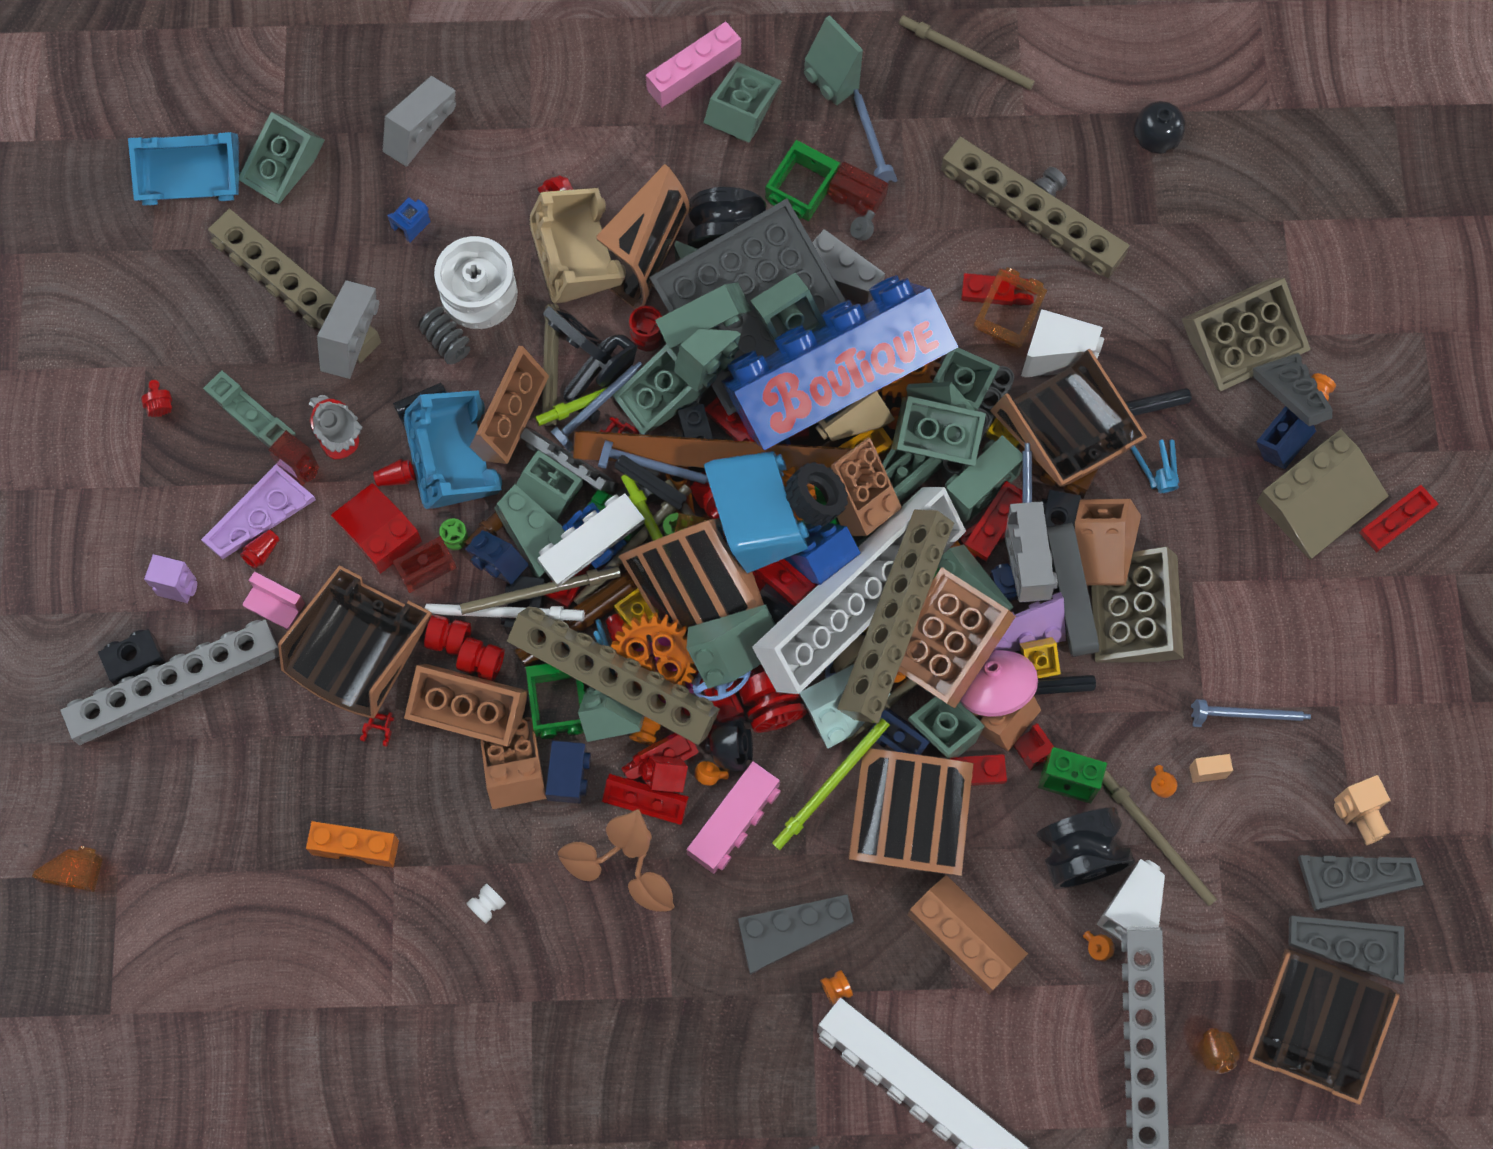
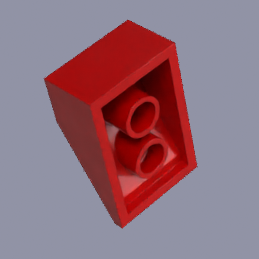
[331,483,422,574]

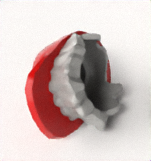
[309,395,362,460]

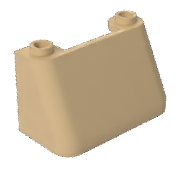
[530,188,626,304]
[815,391,895,441]

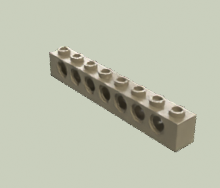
[941,136,1130,279]
[208,208,381,363]
[837,509,954,724]
[507,606,720,745]

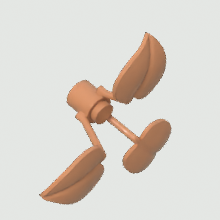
[558,809,675,912]

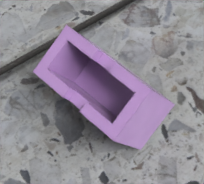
[144,554,197,603]

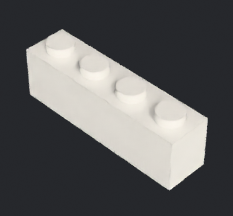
[537,493,645,588]

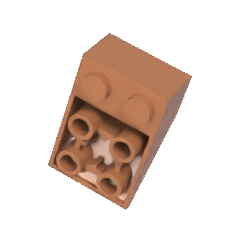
[831,438,902,536]
[1075,499,1141,586]
[959,696,1041,751]
[480,717,547,809]

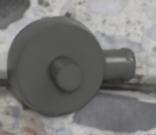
[850,210,876,241]

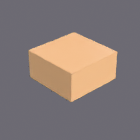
[1189,754,1233,783]

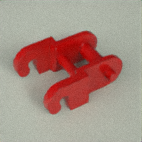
[599,417,640,434]
[360,712,394,747]

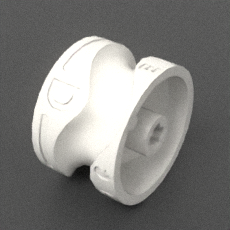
[434,236,518,329]

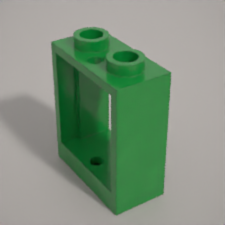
[765,140,840,222]
[526,664,585,739]
[1038,747,1107,804]

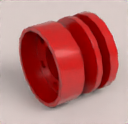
[739,671,807,733]

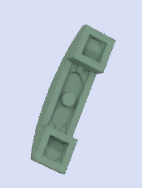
[203,371,296,453]

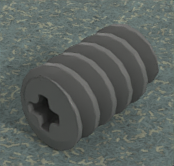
[418,306,471,365]

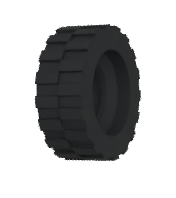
[785,462,848,526]

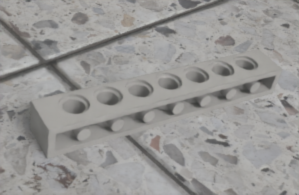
[60,619,279,745]
[1121,927,1169,1149]

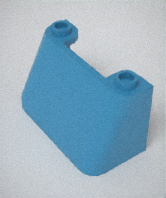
[128,132,239,206]
[404,390,502,509]
[704,451,809,573]

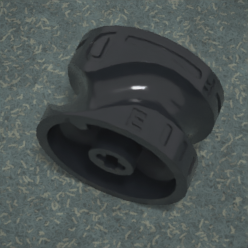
[687,187,766,249]
[1036,807,1135,889]

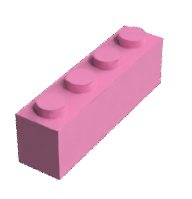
[646,22,741,107]
[687,761,781,874]

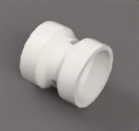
[466,884,506,923]

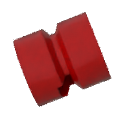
[629,306,664,351]
[424,614,471,656]
[456,636,505,681]

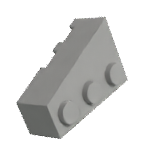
[383,76,456,167]
[812,229,885,304]
[317,281,379,379]
[1004,502,1058,602]

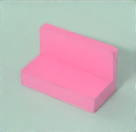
[243,572,305,630]

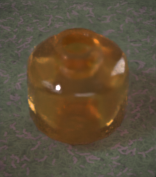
[1197,1028,1240,1074]

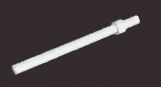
[425,604,585,621]

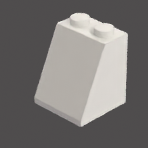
[1021,309,1104,377]
[1097,859,1165,956]

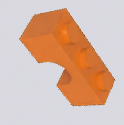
[306,821,399,867]

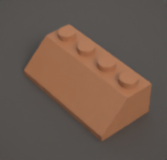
[470,346,549,464]
[404,664,529,747]
[908,875,1028,994]

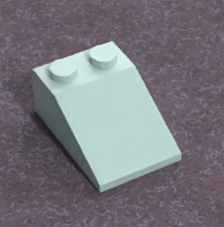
[800,664,890,748]

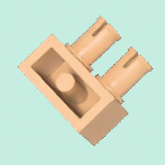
[1334,775,1390,846]

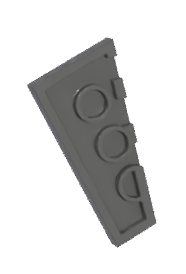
[1253,353,1333,426]
[520,428,619,492]
[1297,855,1424,911]
[738,895,854,975]
[1288,916,1404,985]

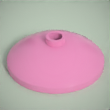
[960,650,1038,717]

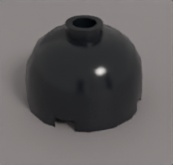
[1134,101,1185,154]
[706,716,753,772]

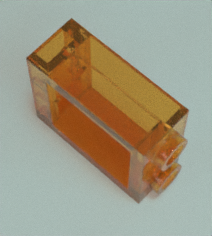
[973,267,1047,349]

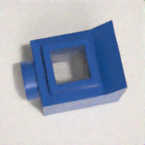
[387,197,431,242]

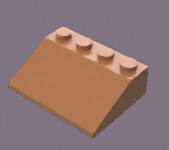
[898,567,1016,708]

